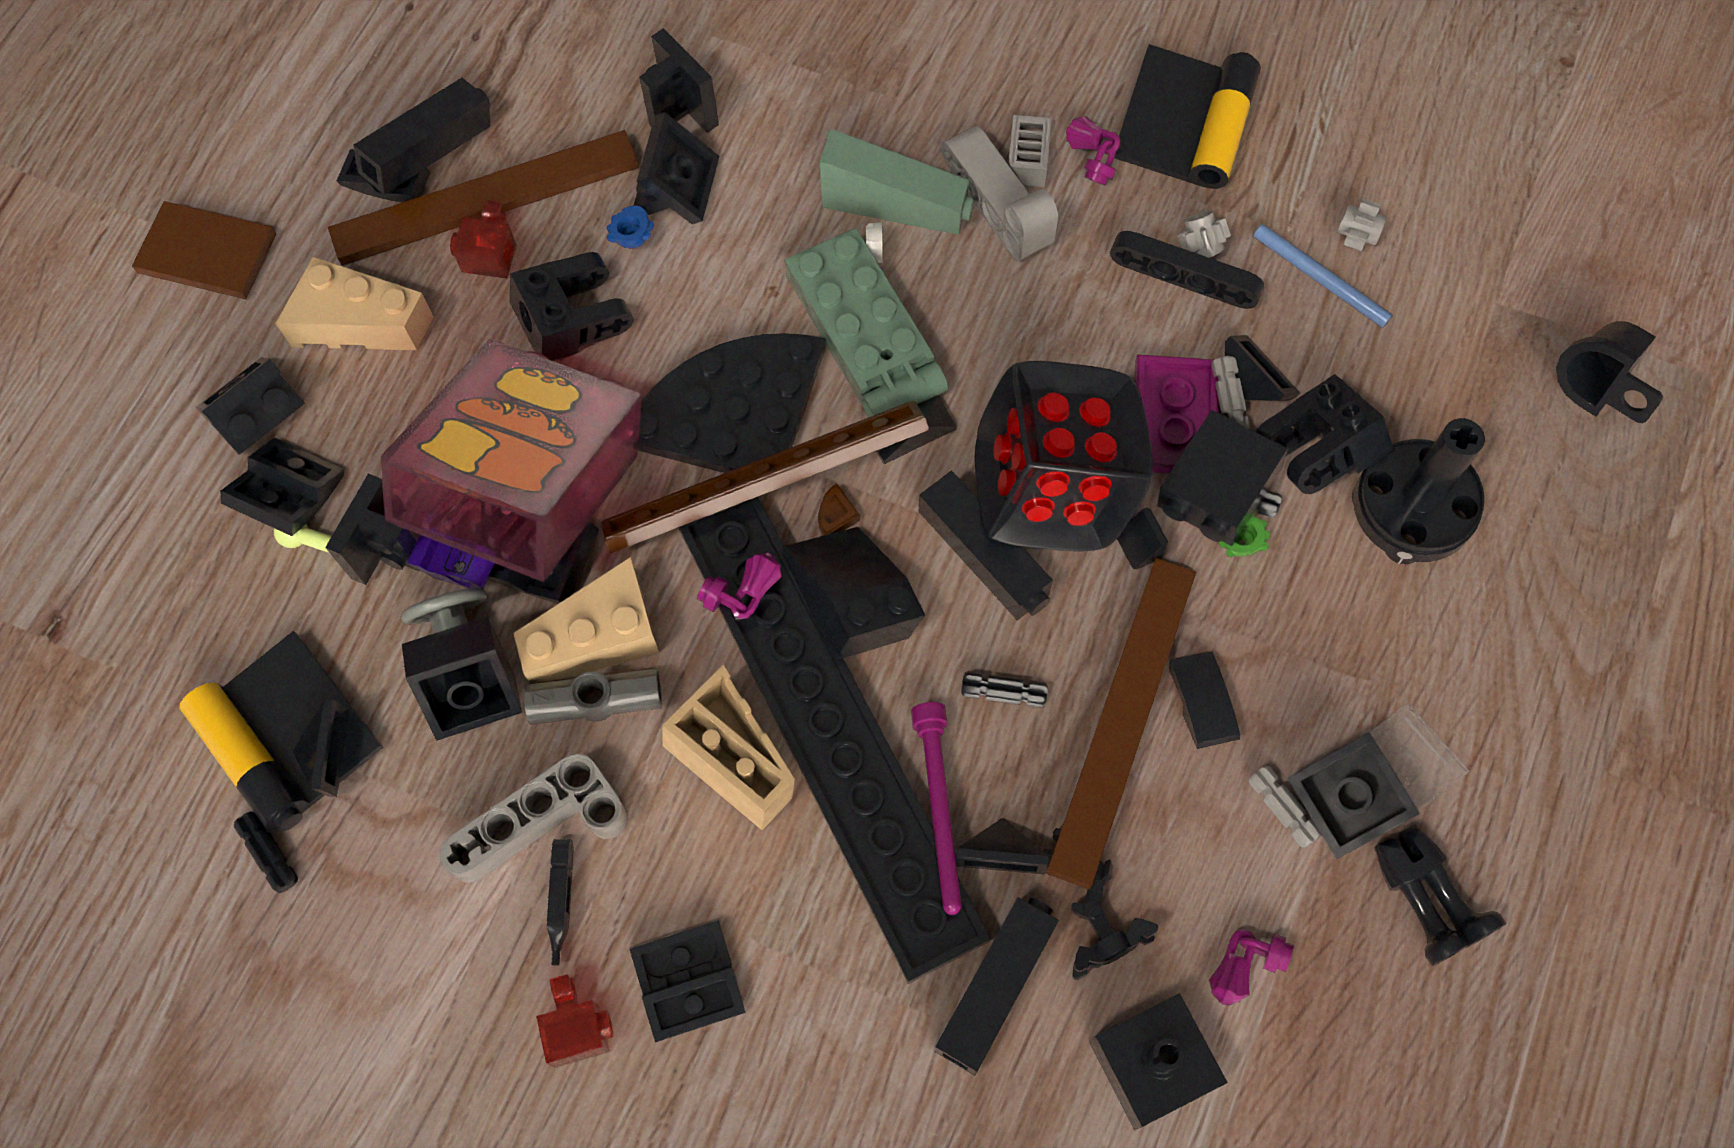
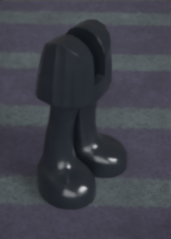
[1374,825,1507,966]

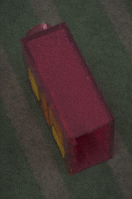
[381,339,642,582]

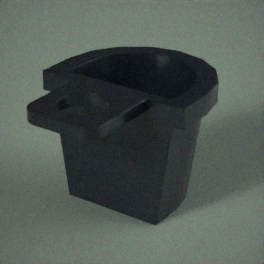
[1556,321,1663,423]

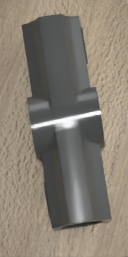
[523,669,662,725]

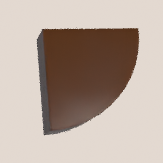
[818,483,860,536]

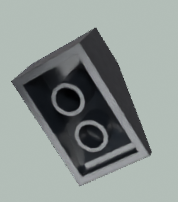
[782,527,925,661]

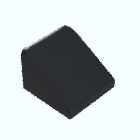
[1117,507,1168,569]

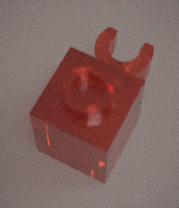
[450,200,517,279]
[536,974,614,1068]

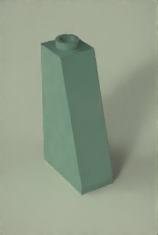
[820,129,974,235]

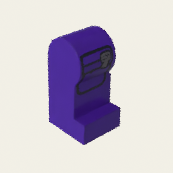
[407,528,497,589]

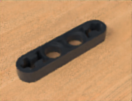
[1110,231,1264,309]

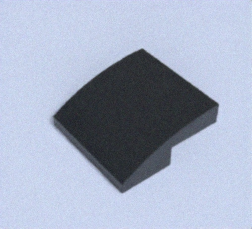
[220,437,344,536]
[629,918,746,1042]

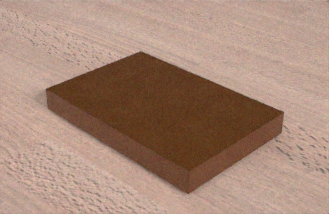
[132,201,276,300]

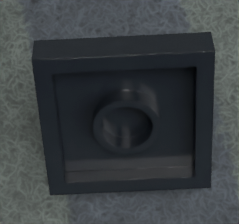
[639,28,719,133]
[633,112,720,224]
[195,357,305,455]
[325,473,420,585]

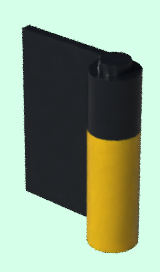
[1114,44,1261,189]
[179,631,384,832]

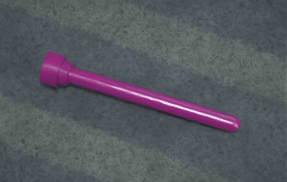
[911,702,962,915]

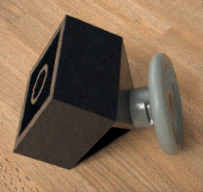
[400,588,522,741]

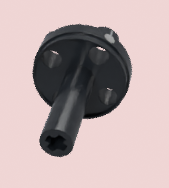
[1352,418,1485,565]

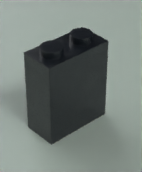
[1157,410,1288,546]

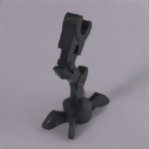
[1043,828,1158,980]

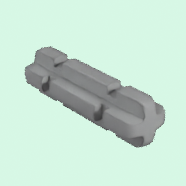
[1211,356,1250,429]
[1249,765,1321,848]

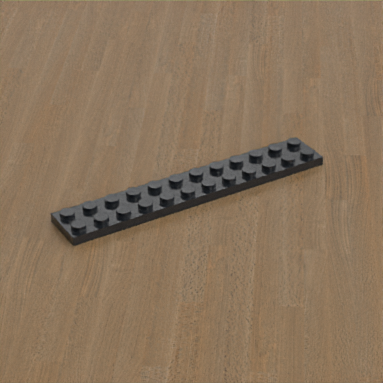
[678,497,991,984]

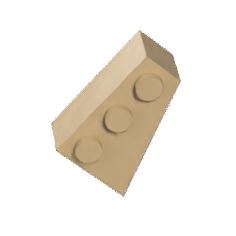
[275,257,434,350]
[513,557,659,684]
[662,664,795,830]

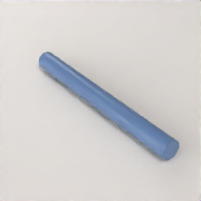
[1253,224,1393,328]

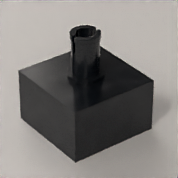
[1089,993,1228,1131]

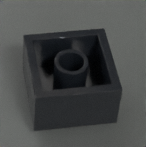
[1288,732,1420,859]

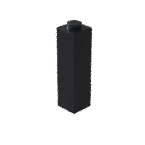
[353,77,491,195]
[918,470,1053,621]
[934,897,1059,1076]

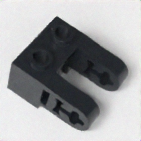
[509,252,634,365]
[1256,374,1394,494]

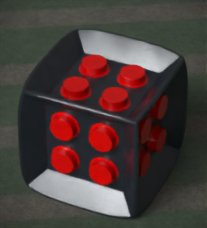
[974,361,1153,552]

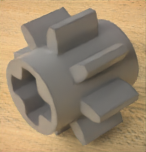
[1337,198,1387,251]
[1177,210,1231,257]

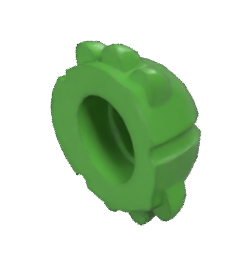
[1219,514,1270,558]

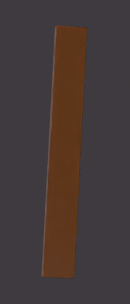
[328,130,639,266]
[601,400,929,553]
[1046,558,1196,890]

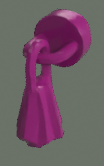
[1066,116,1120,186]
[697,553,781,619]
[1209,929,1294,1006]

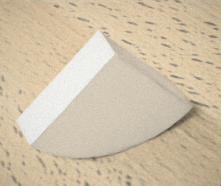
[866,222,883,263]

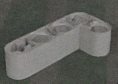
[941,126,1058,261]
[440,754,628,883]

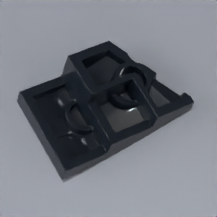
[475,490,599,604]

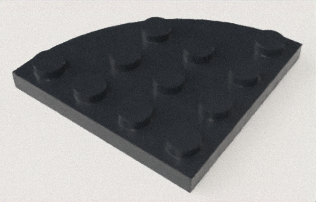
[620,333,826,473]

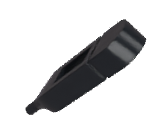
[547,839,574,966]

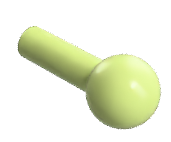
[274,524,331,553]

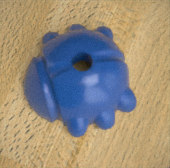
[606,206,654,249]

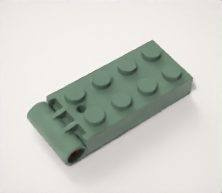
[785,227,948,417]

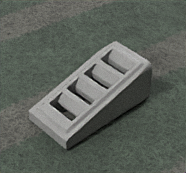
[1008,115,1051,187]

